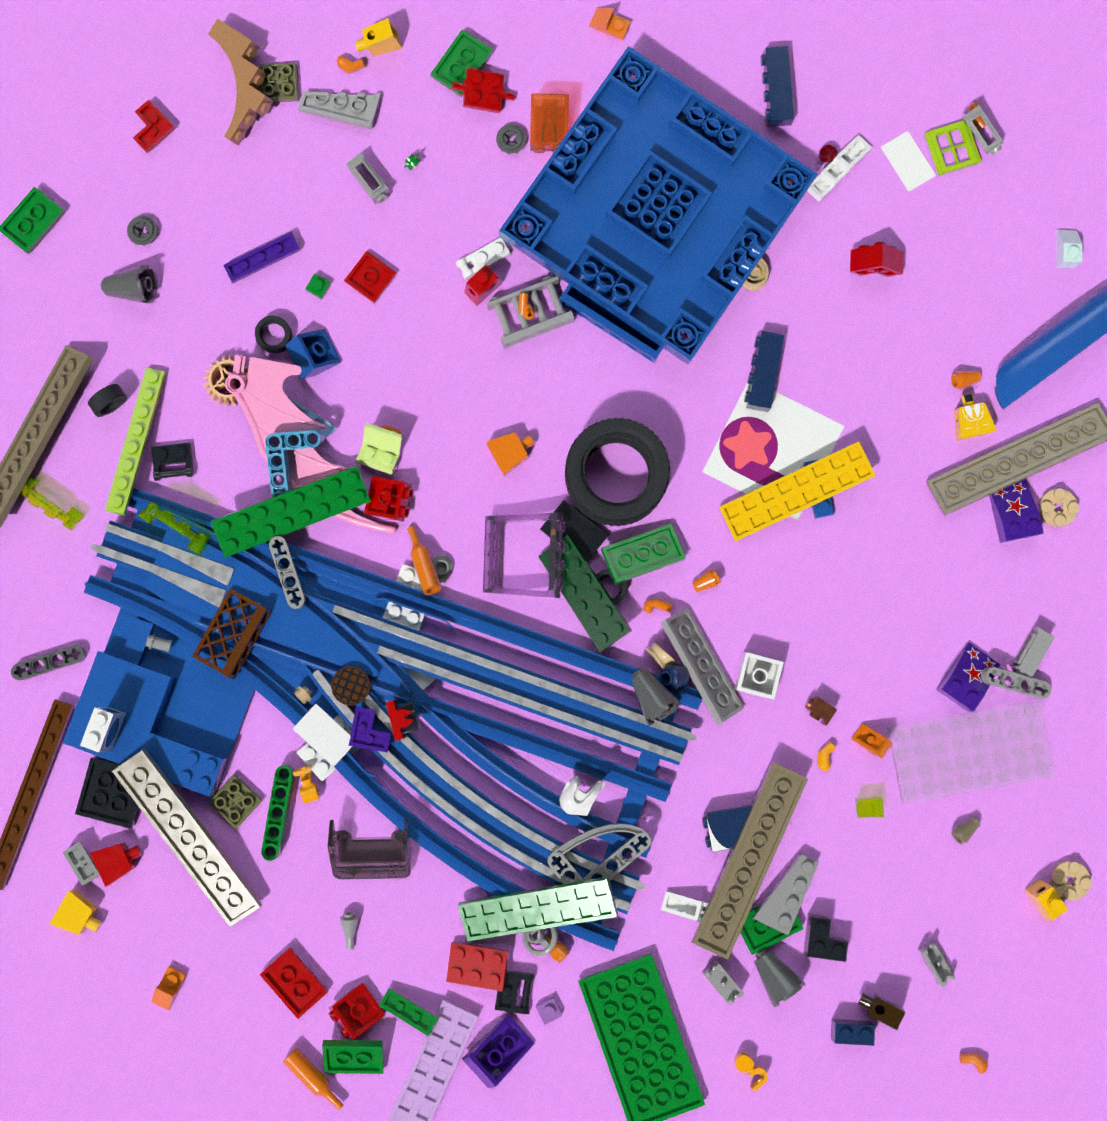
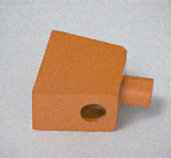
[486,432,535,476]

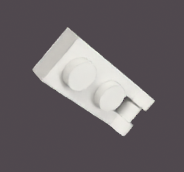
[455,238,511,280]

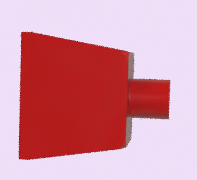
[464,265,503,306]
[90,842,142,887]

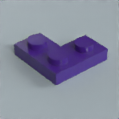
[348,707,391,753]

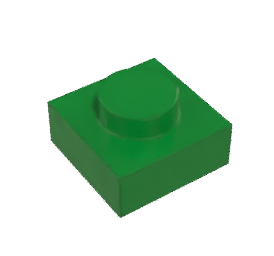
[305,273,331,300]

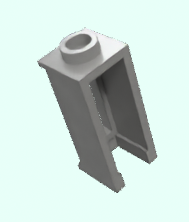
[962,105,1004,155]
[346,153,390,204]
[1010,627,1055,677]

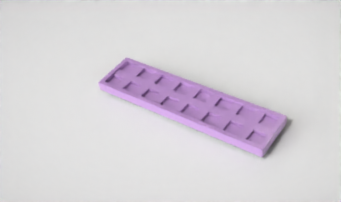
[388,999,479,1121]

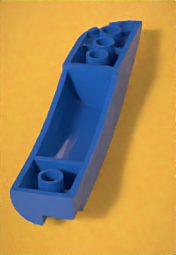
[994,285,1107,409]

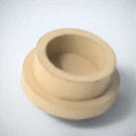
[294,686,312,704]

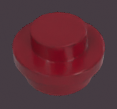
[819,144,838,163]

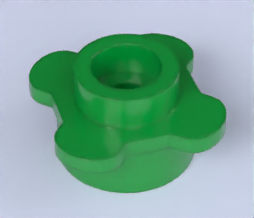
[404,153,421,171]

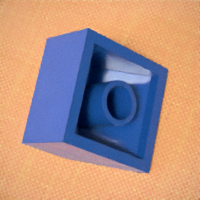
[285,329,342,379]

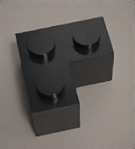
[803,914,848,962]

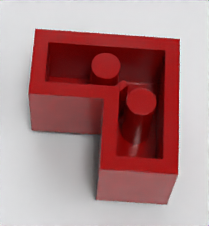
[850,242,904,277]

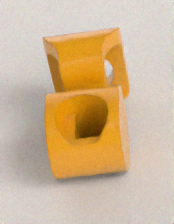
[293,765,320,804]
[734,1052,768,1091]

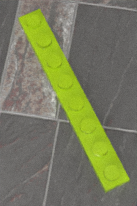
[105,367,166,516]

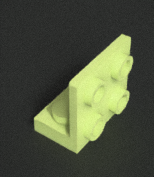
[356,423,402,474]

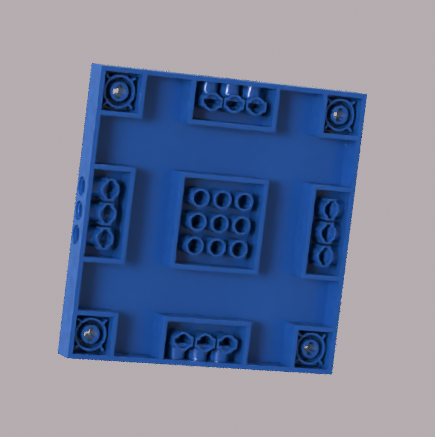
[499,46,818,365]

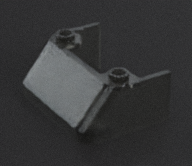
[327,818,411,880]

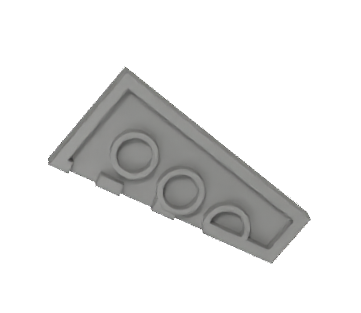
[298,92,381,130]
[752,854,819,935]

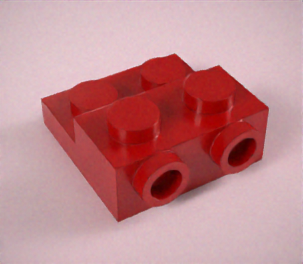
[364,476,414,522]
[328,983,385,1040]

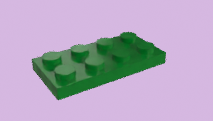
[601,523,686,585]

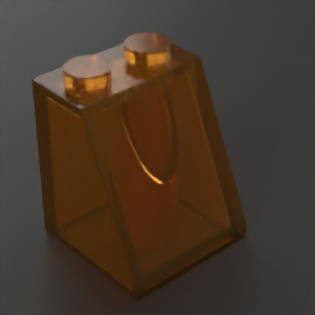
[530,93,569,153]

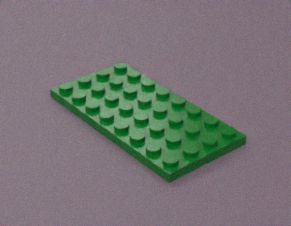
[578,953,705,1121]

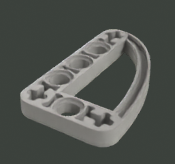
[548,823,651,884]

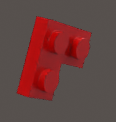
[133,99,175,153]

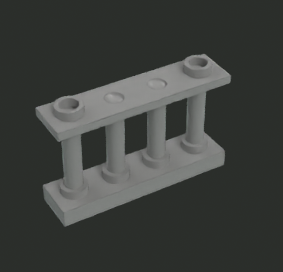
[487,276,574,349]

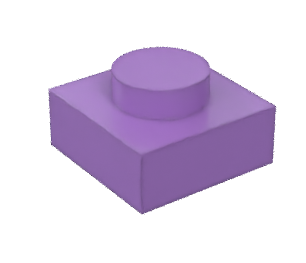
[536,997,562,1025]

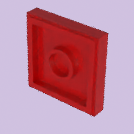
[344,251,397,304]

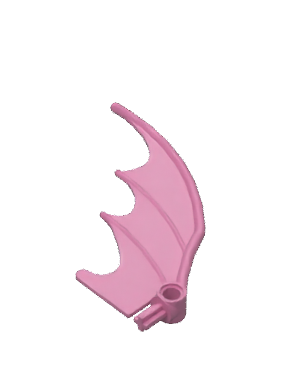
[225,355,396,534]

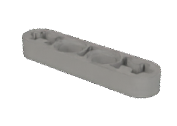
[269,536,306,609]
[981,667,1051,699]

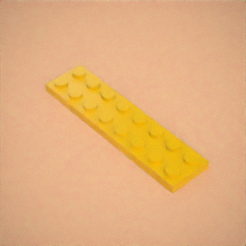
[719,441,876,542]

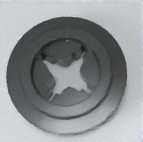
[496,124,526,155]
[127,216,158,246]

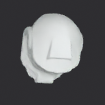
[559,775,605,816]

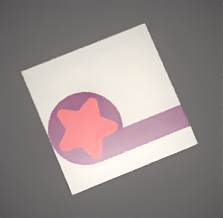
[702,384,844,520]

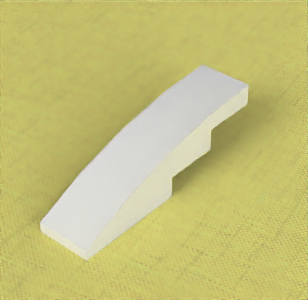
[807,135,872,202]
[661,891,708,922]

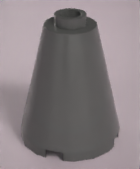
[101,265,157,304]
[631,669,681,725]
[754,949,806,1007]

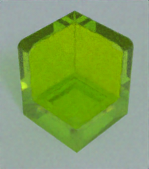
[855,796,884,818]

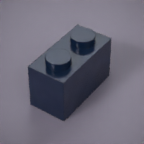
[831,1019,875,1046]

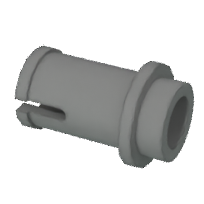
[145,634,172,652]

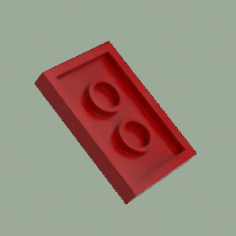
[446,941,509,991]
[260,947,329,1019]

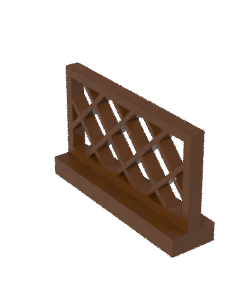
[192,588,273,680]

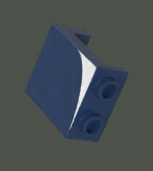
[702,804,752,852]

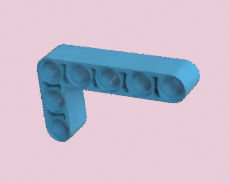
[265,428,325,497]

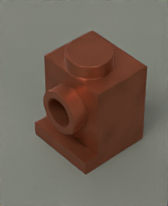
[805,696,837,726]

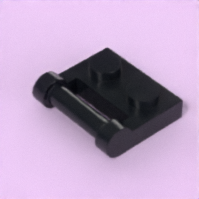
[151,443,194,481]
[495,970,535,1014]

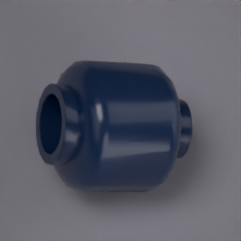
[660,664,689,690]

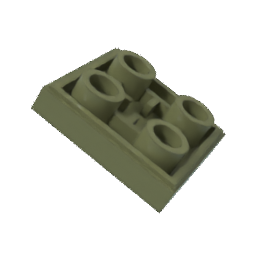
[259,62,299,103]
[208,774,263,829]

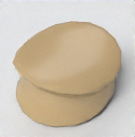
[742,258,769,291]
[645,642,678,669]

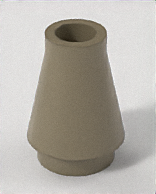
[951,817,981,844]

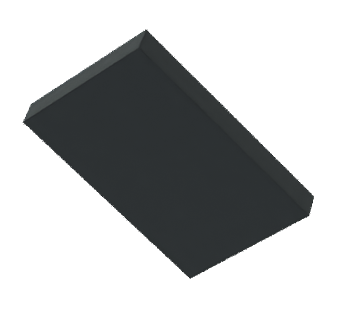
[540,500,608,561]

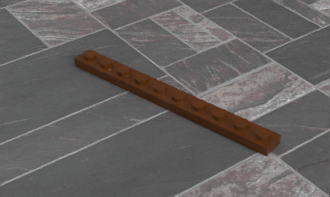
[0,699,74,890]

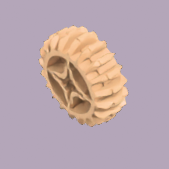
[203,355,249,406]

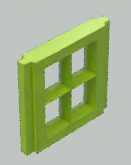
[924,120,982,176]

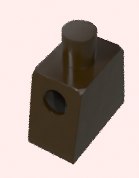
[858,993,906,1030]

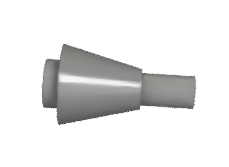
[339,912,359,950]

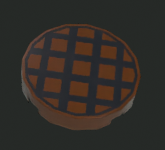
[331,666,371,706]

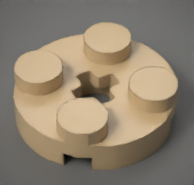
[1038,488,1079,527]
[1050,861,1092,901]

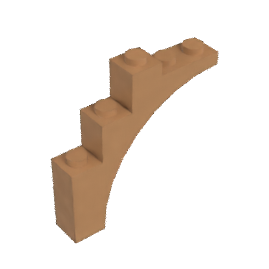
[208,18,273,145]

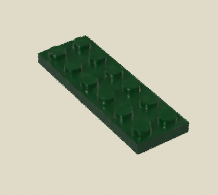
[538,535,633,652]

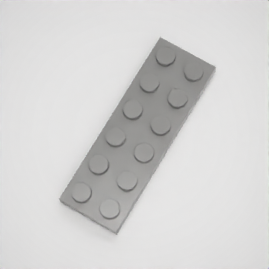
[660,607,744,725]

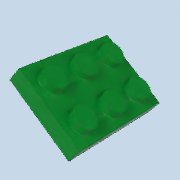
[430,29,493,97]
[0,186,65,254]
[740,905,804,955]
[322,1040,384,1074]

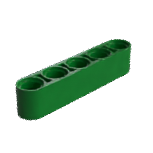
[261,765,295,861]

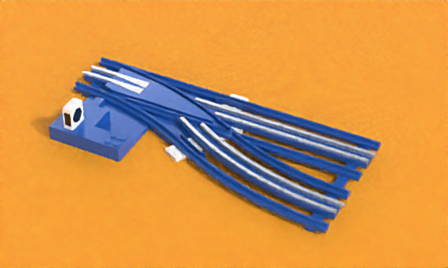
[63,488,702,951]

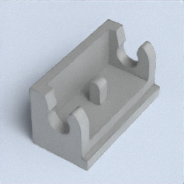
[62,842,100,886]
[917,940,956,987]
[702,960,744,1005]

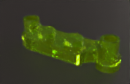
[20,475,85,530]
[138,501,209,556]

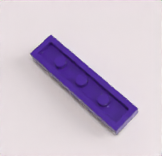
[223,232,300,283]

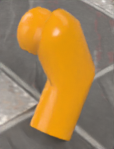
[817,742,836,771]

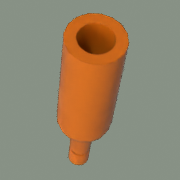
[407,526,442,595]
[283,1047,344,1111]

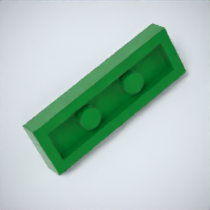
[379,988,439,1036]

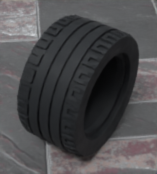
[565,417,670,526]

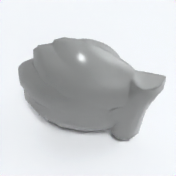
[432,555,452,583]

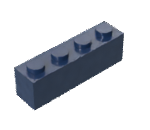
[760,46,794,127]
[744,331,784,412]

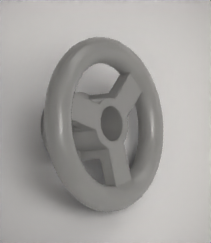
[522,927,558,956]

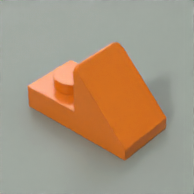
[589,8,631,41]
[851,723,893,759]
[151,966,187,1011]

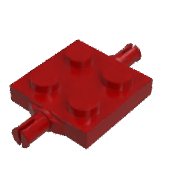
[451,68,515,113]

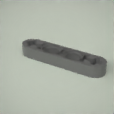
[11,645,86,680]

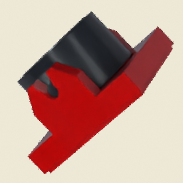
[386,700,420,741]

